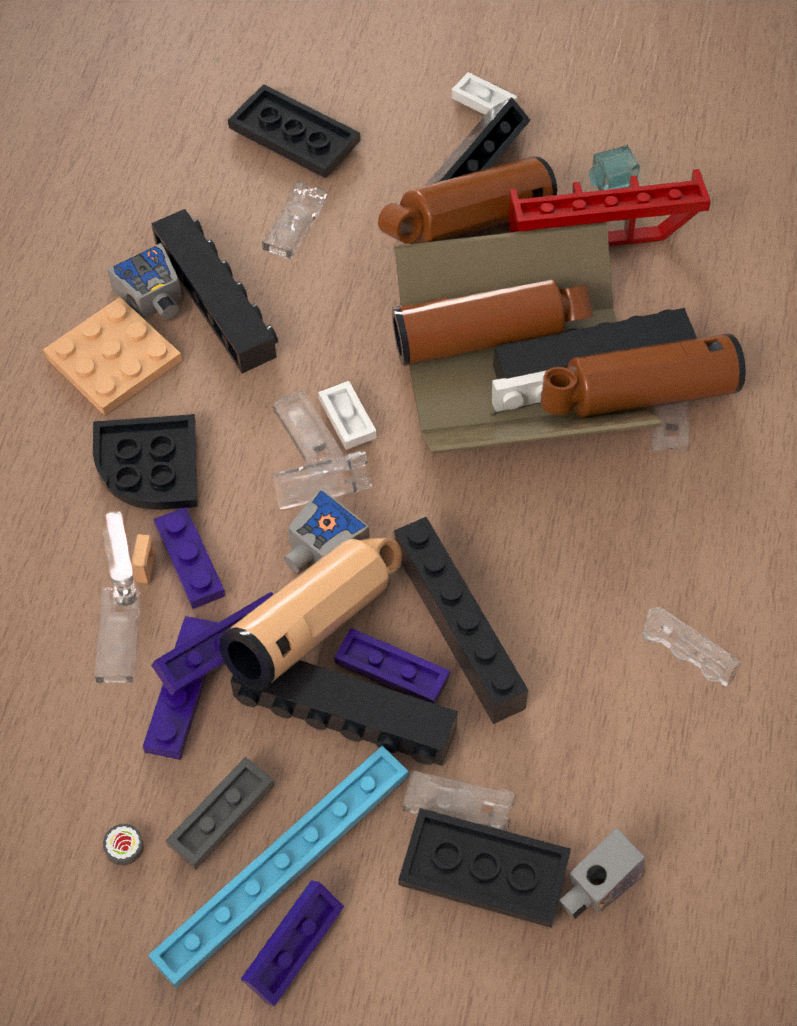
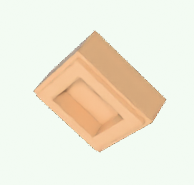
[131,534,156,583]

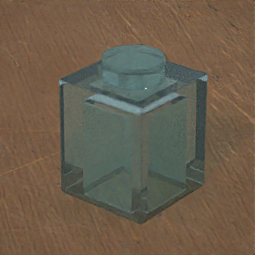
[589,145,640,191]

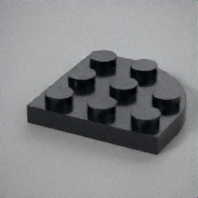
[93,414,198,510]

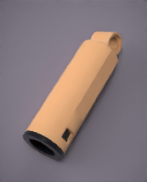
[219,538,402,690]

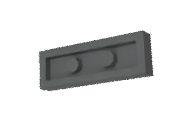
[166,757,274,870]

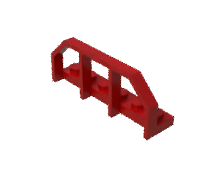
[508,169,711,247]

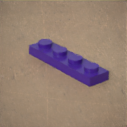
[151,592,274,696]
[143,616,219,760]

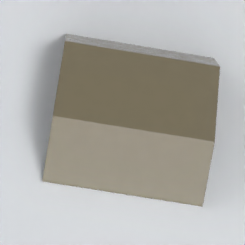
[395,222,661,454]

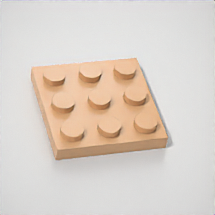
[43,297,182,416]

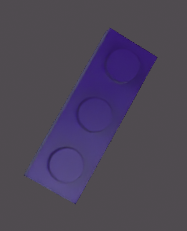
[153,507,225,609]
[334,628,450,704]
[241,880,344,1006]

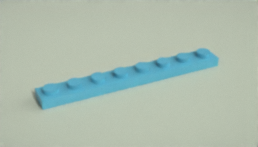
[148,746,409,989]

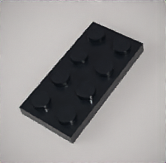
[228,84,360,178]
[398,808,571,928]

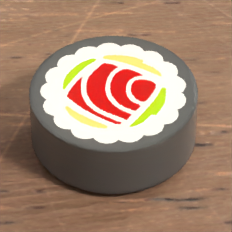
[103,824,144,865]

